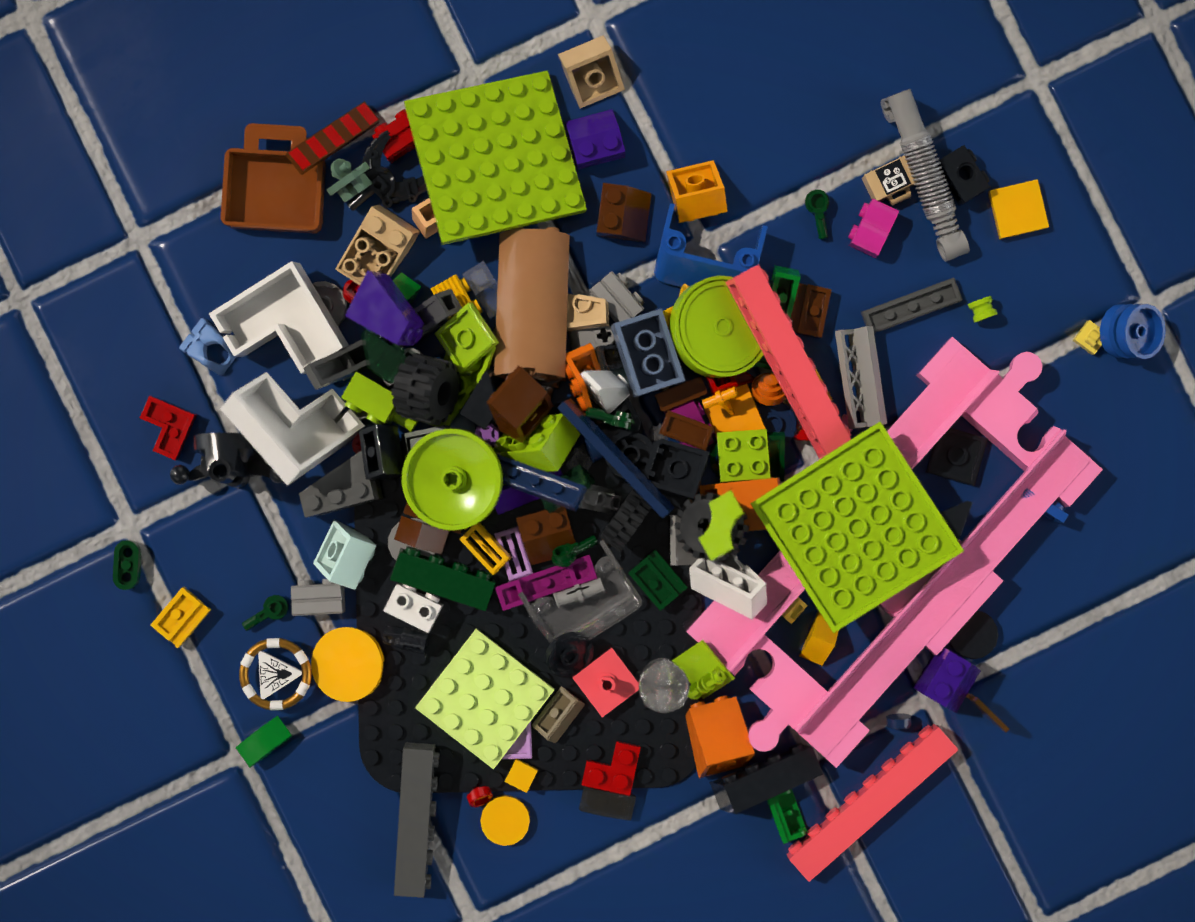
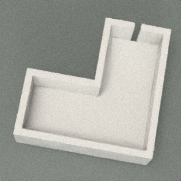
[209,261,349,374]
[221,372,365,486]

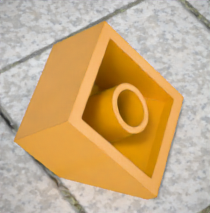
[666,160,728,223]

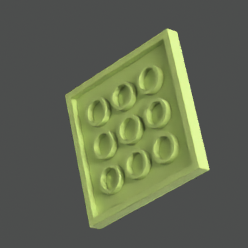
[415,628,555,769]

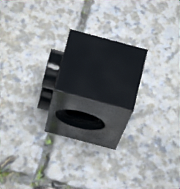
[937,145,990,206]

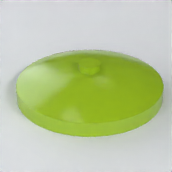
[402,428,503,530]

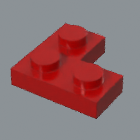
[140,396,197,461]
[581,741,641,796]

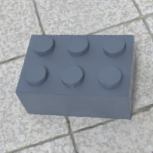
[611,308,685,398]

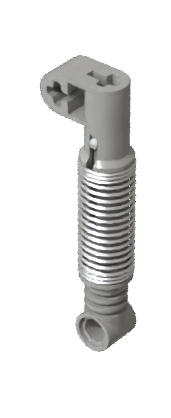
[881,89,970,262]

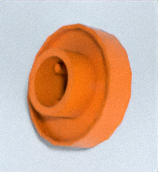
[751,373,786,406]

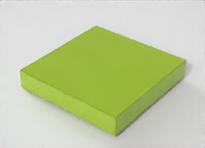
[434,303,499,373]

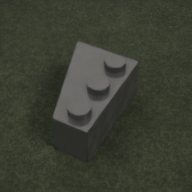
[299,450,384,518]

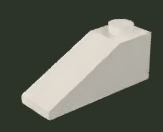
[581,370,630,414]

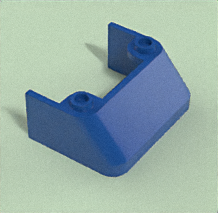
[654,203,768,288]

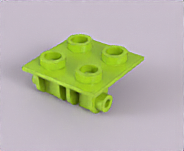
[717,429,771,482]
[672,639,735,700]

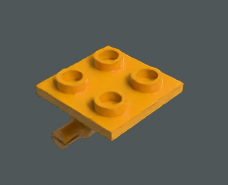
[702,383,766,439]

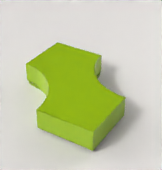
[698,490,745,561]

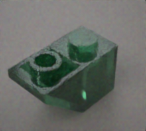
[361,329,407,383]

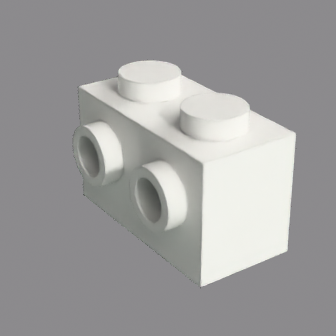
[383,583,444,633]

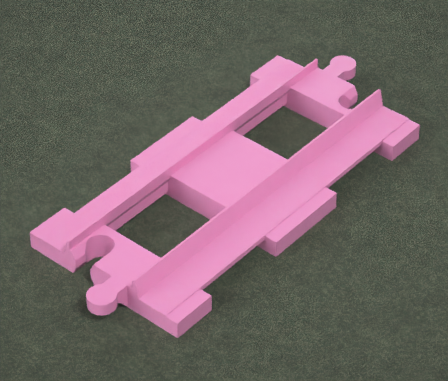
[686,337,1103,768]

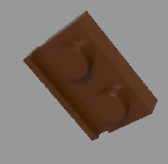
[790,283,832,338]

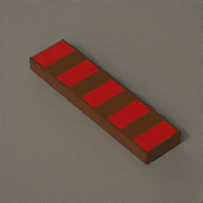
[286,101,380,175]

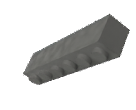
[394,742,440,898]

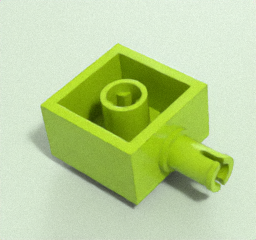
[341,372,418,432]

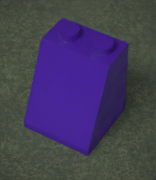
[345,270,424,346]
[913,648,981,713]

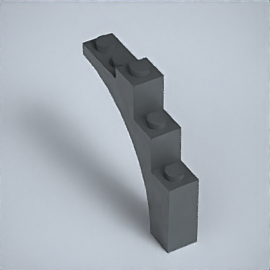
[303,289,462,390]

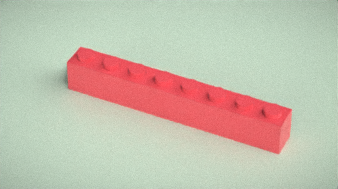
[725,265,851,458]
[786,724,958,882]

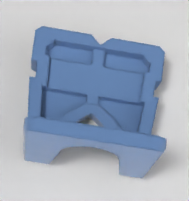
[179,318,236,376]

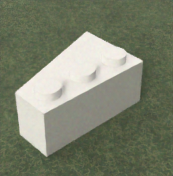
[689,554,767,620]

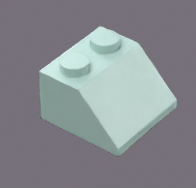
[313,520,376,590]

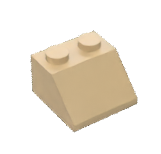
[558,35,625,108]

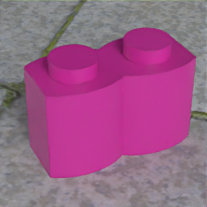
[848,198,899,258]

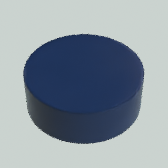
[583,439,603,463]
[886,713,912,729]

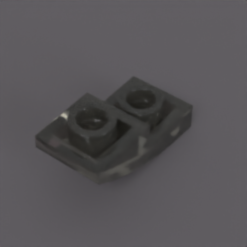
[579,786,636,820]

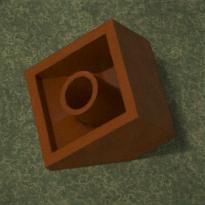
[597,183,652,243]
[516,506,576,565]

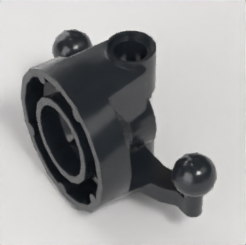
[170,433,284,488]

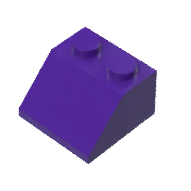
[565,109,626,170]

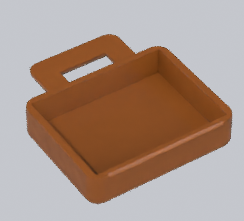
[221,123,326,233]

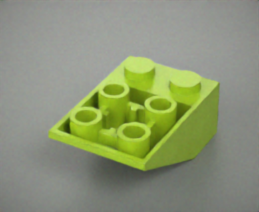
[493,414,580,472]

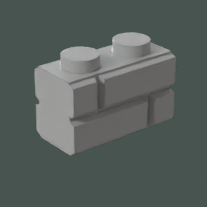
[590,271,645,323]
[291,579,346,616]

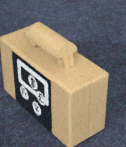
[862,156,917,206]

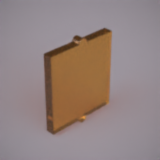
[966,693,1009,732]

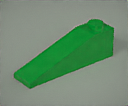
[754,265,801,370]

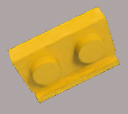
[150,587,212,648]

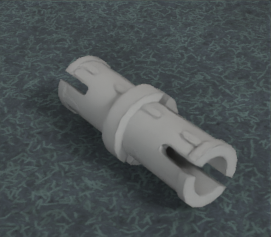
[553,577,606,609]

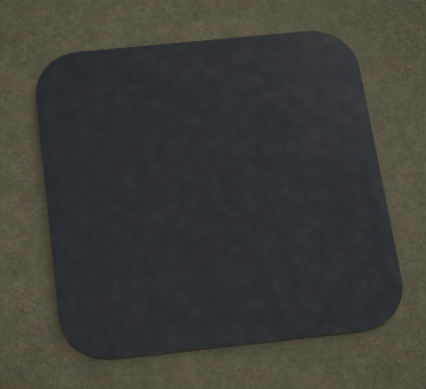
[354,442,704,793]

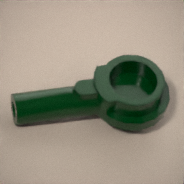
[805,190,829,239]
[586,407,635,429]
[552,536,598,567]
[242,595,288,631]

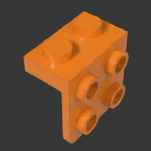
[565,343,600,412]

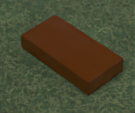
[659,410,715,451]

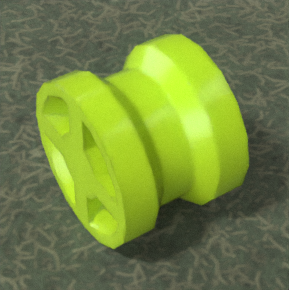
[967,296,998,323]

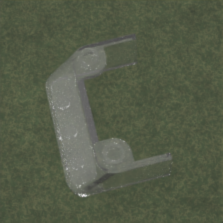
[518,540,642,644]

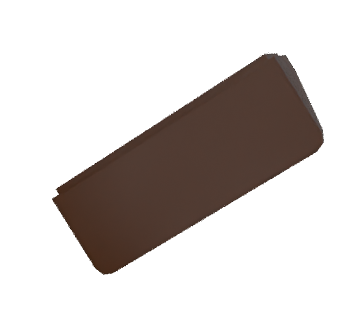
[655,377,707,412]

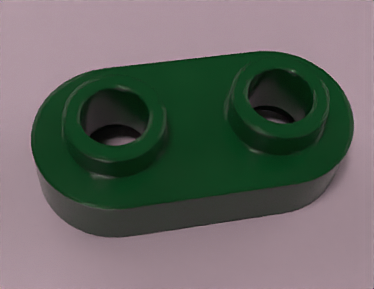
[113,540,141,590]

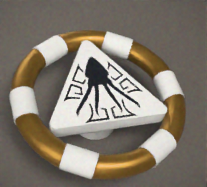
[239,638,312,711]

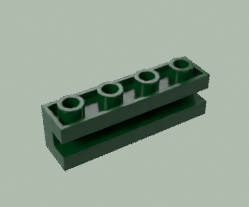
[390,546,495,611]

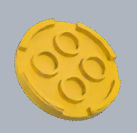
[311,627,384,702]

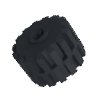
[392,353,460,426]
[675,493,749,561]

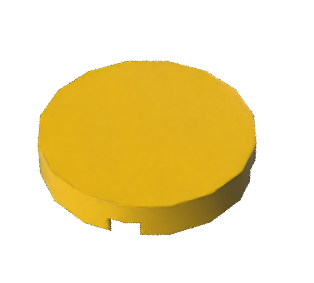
[480,795,530,846]

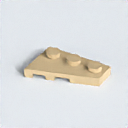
[567,294,609,332]

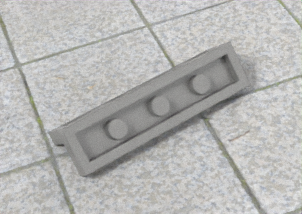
[835,326,887,429]

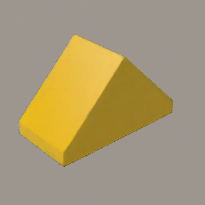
[799,611,839,666]

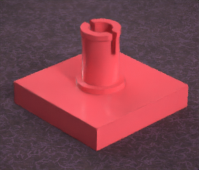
[572,647,642,717]

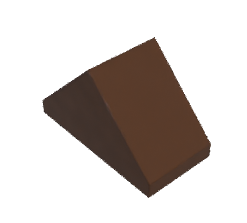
[394,516,449,554]

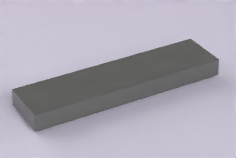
[861,278,963,333]

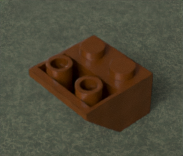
[487,366,553,443]

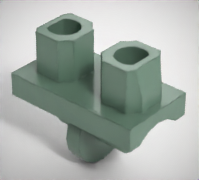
[327,158,372,202]

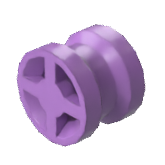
[475,425,500,447]

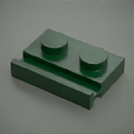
[628,550,688,611]

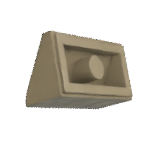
[531,686,585,743]

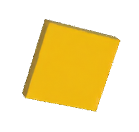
[988,179,1049,240]

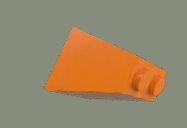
[685,696,755,778]

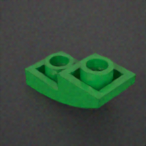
[235,715,292,768]

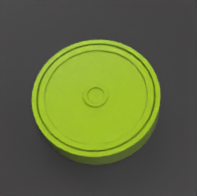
[669,276,763,378]

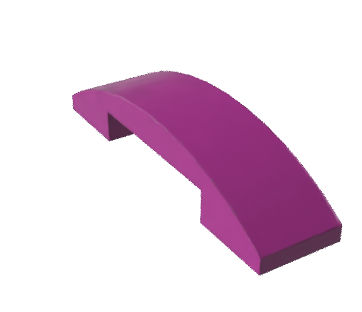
[495,555,597,611]

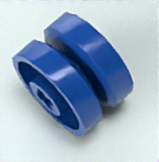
[1100,304,1166,359]

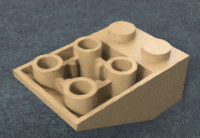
[335,204,421,285]

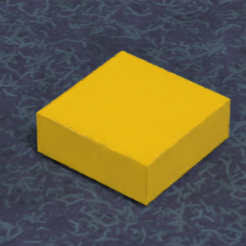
[504,759,538,793]

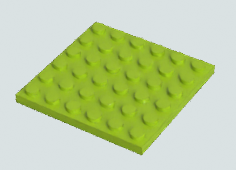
[404,70,587,245]
[750,422,964,633]

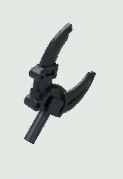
[347,130,427,211]

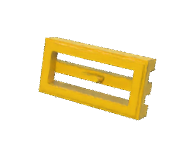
[459,522,512,575]

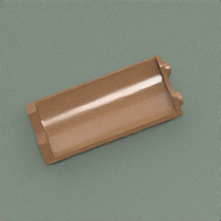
[494,227,570,382]

